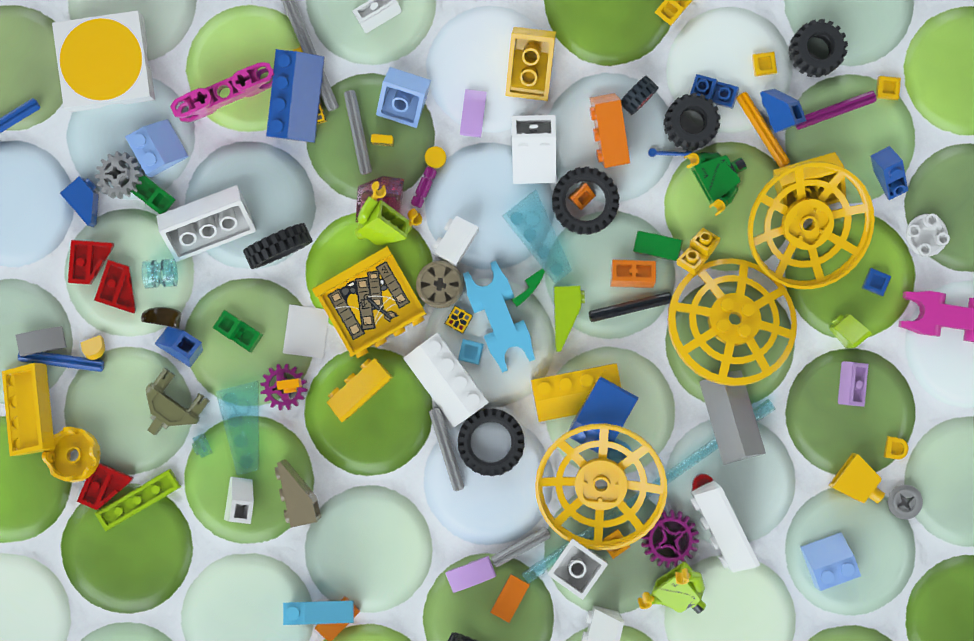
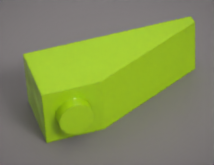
[553,286,585,352]

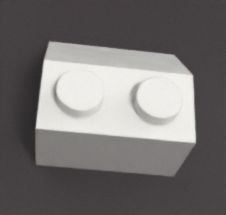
[433,216,479,267]
[547,538,608,600]

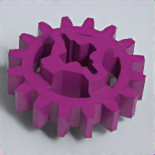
[260,364,308,411]

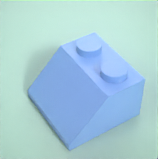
[376,67,431,128]
[125,119,189,178]
[800,532,861,591]

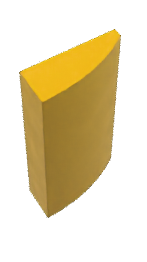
[2,363,55,456]

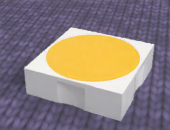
[52,11,155,112]

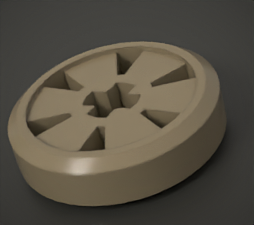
[416,261,464,308]

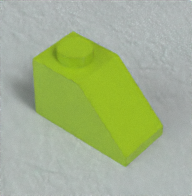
[829,314,872,348]

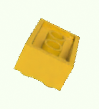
[505,27,556,101]

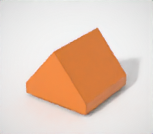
[567,182,596,210]

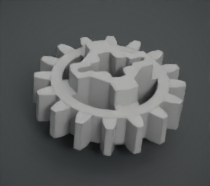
[95,151,143,199]

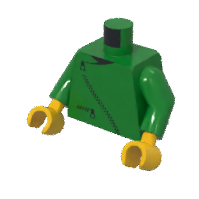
[684,152,747,216]

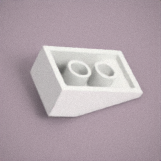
[581,605,624,641]

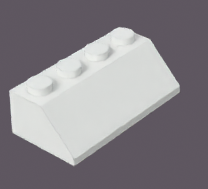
[156,185,256,262]
[403,333,489,427]
[690,480,760,573]

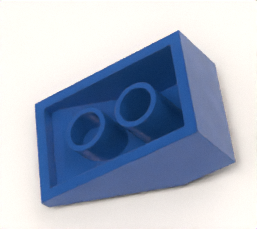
[569,377,639,454]

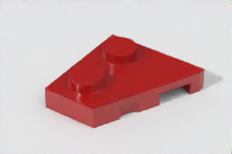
[94,260,136,314]

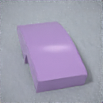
[460,89,487,138]
[446,556,496,593]

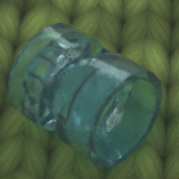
[142,259,178,289]

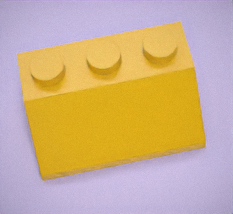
[773,152,846,207]
[327,358,393,422]

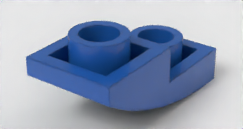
[690,74,739,109]

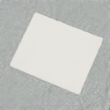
[283,305,329,358]

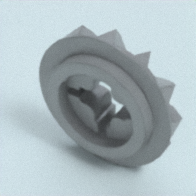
[887,484,923,519]

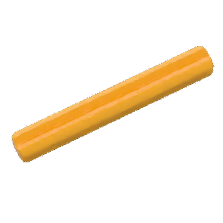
[736,92,790,168]

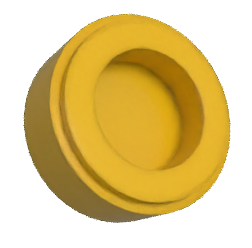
[425,146,446,169]

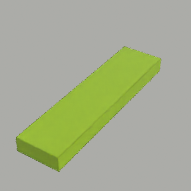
[95,469,181,532]

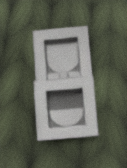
[15,326,67,357]

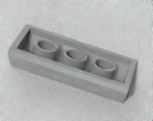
[699,370,766,465]

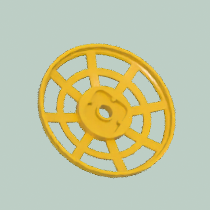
[747,161,875,289]
[667,258,797,386]
[535,423,667,550]

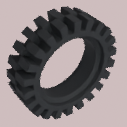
[552,167,620,235]
[243,223,313,269]
[458,408,525,476]

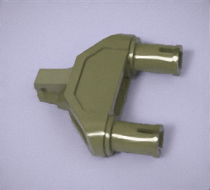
[146,368,210,435]

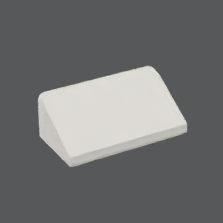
[352,0,402,33]

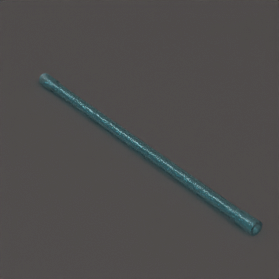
[522,399,776,584]

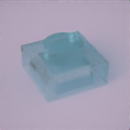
[192,434,213,458]

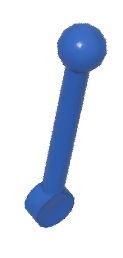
[648,148,693,157]

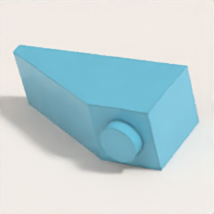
[283,601,354,625]

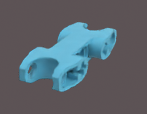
[463,261,535,372]

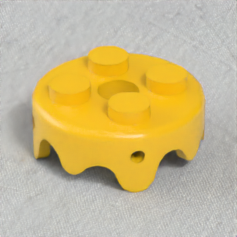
[42,427,101,482]

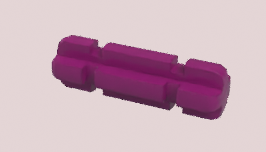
[411,167,437,208]

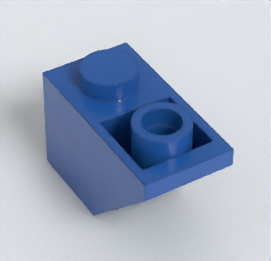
[760,88,807,133]
[870,146,908,200]
[155,327,203,368]

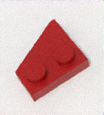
[68,240,114,285]
[77,463,134,510]

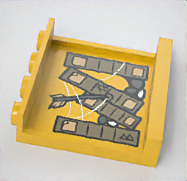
[312,246,427,359]

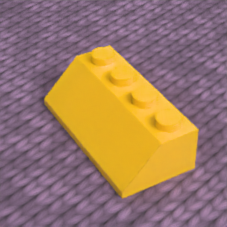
[531,363,621,422]

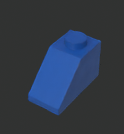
[60,176,99,227]

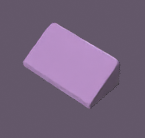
[838,361,869,407]

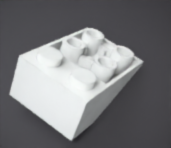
[511,115,556,184]

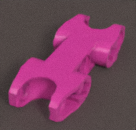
[170,62,274,122]
[898,291,974,342]

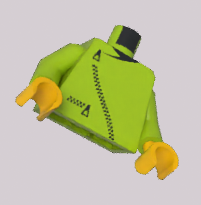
[355,181,422,246]
[638,561,706,614]

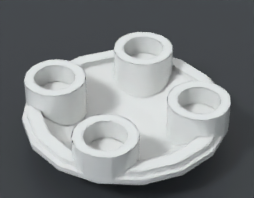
[906,214,950,257]

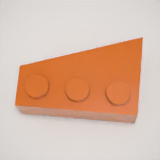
[590,93,630,168]

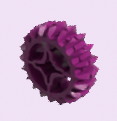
[641,509,699,568]

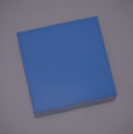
[862,268,891,296]

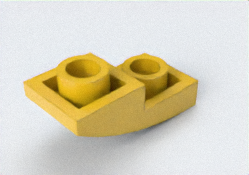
[677,228,721,275]

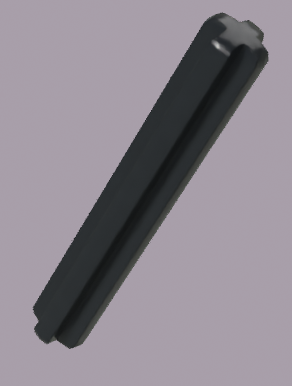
[589,292,672,322]

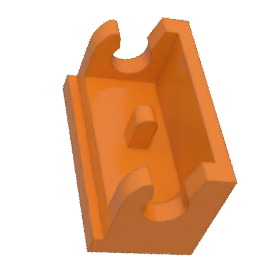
[610,260,656,288]

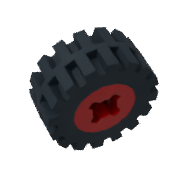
[621,75,659,115]

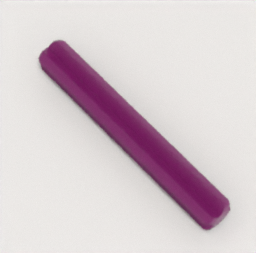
[795,91,877,130]

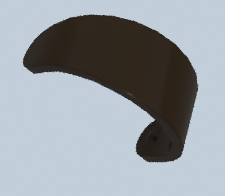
[141,307,182,328]

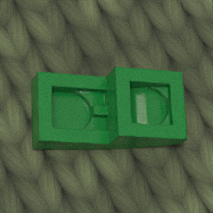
[130,174,176,214]
[633,231,683,261]
[512,268,545,308]
[212,310,263,353]

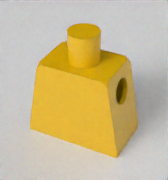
[828,453,885,504]

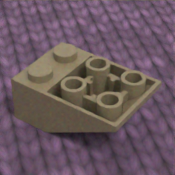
[275,459,321,528]

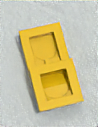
[654,0,693,26]

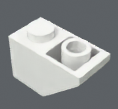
[224,477,254,524]

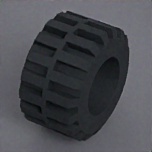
[789,19,848,78]
[663,93,721,150]

